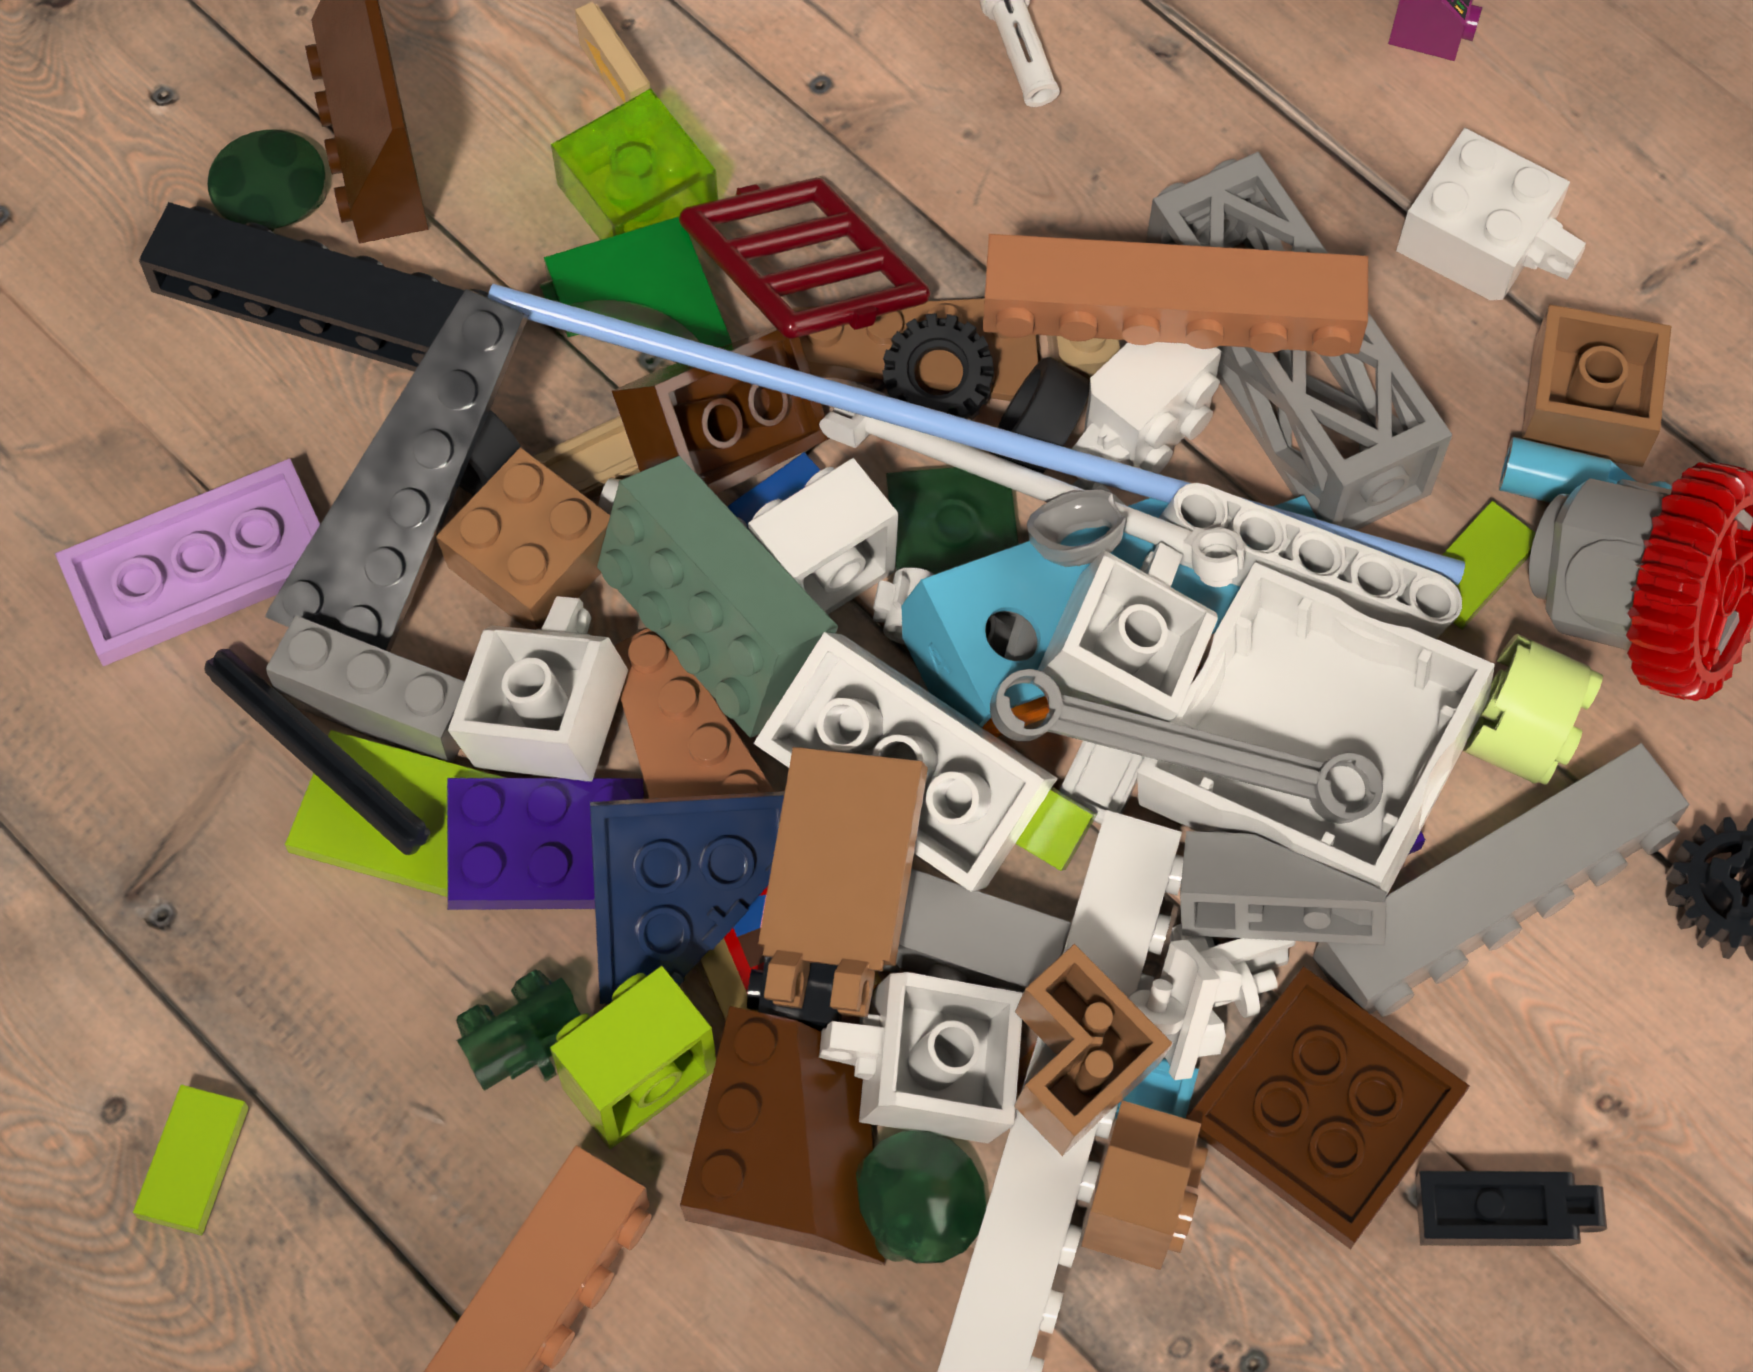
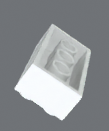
[753,632,1058,892]

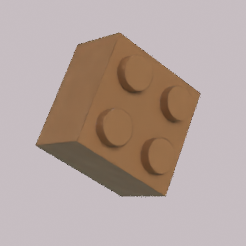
[1521,304,1672,467]
[436,447,610,630]

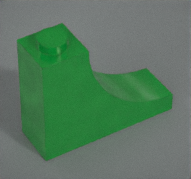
[538,216,732,348]

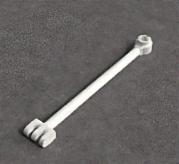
[819,385,1244,587]

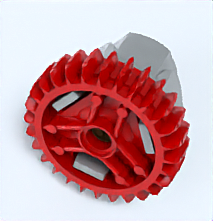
[1529,462,1753,701]

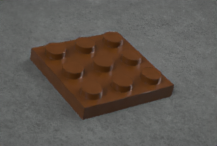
[1186,966,1470,1250]

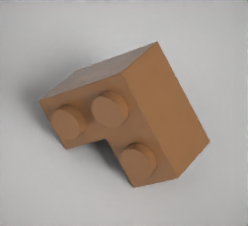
[1014,944,1173,1156]
[1081,1100,1208,1270]

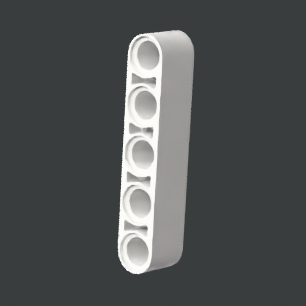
[1155,483,1462,639]

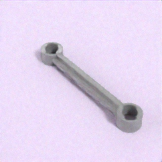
[990,669,1383,824]

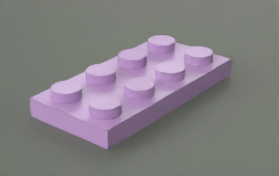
[55,458,320,666]

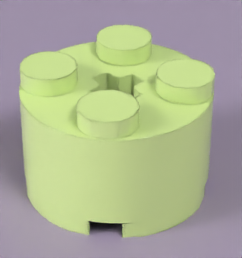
[1463,634,1603,785]

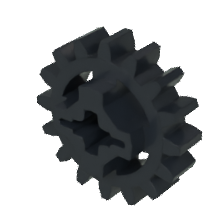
[1666,817,1753,961]

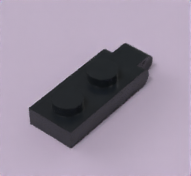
[1415,1171,1607,1246]

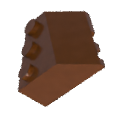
[680,1006,885,1266]

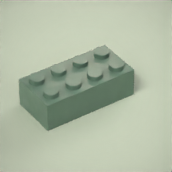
[597,456,838,738]

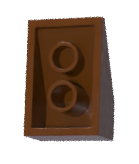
[612,328,830,495]

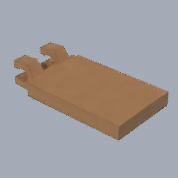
[758,747,928,1018]

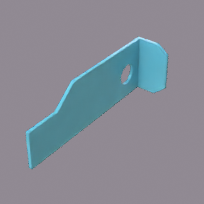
[901,495,1317,727]

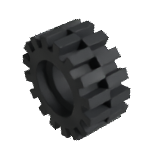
[882,313,995,420]

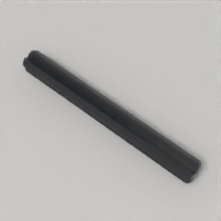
[204,649,431,855]

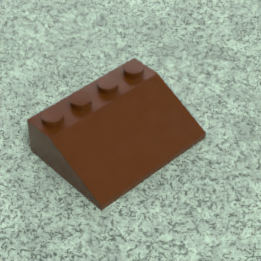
[305,0,429,244]

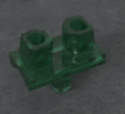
[456,969,581,1091]

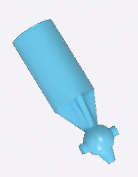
[1499,437,1672,503]

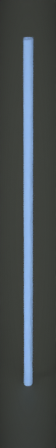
[488,283,1465,586]

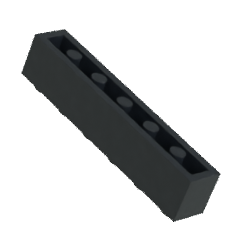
[139,202,489,372]

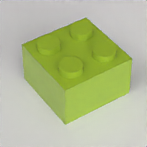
[550,966,716,1149]

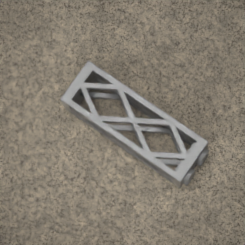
[1146,152,1452,530]

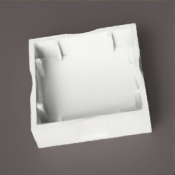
[1137,562,1495,894]

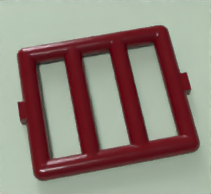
[679,177,930,339]

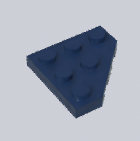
[590,791,785,1004]

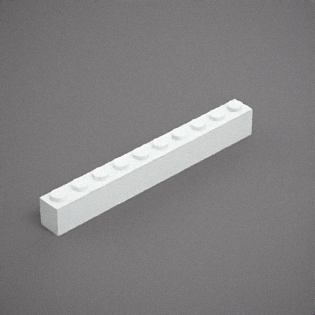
[938,810,1184,1372]

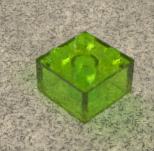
[551,88,718,240]

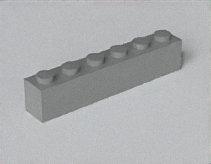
[1313,743,1690,1017]

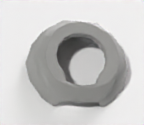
[1027,490,1126,567]

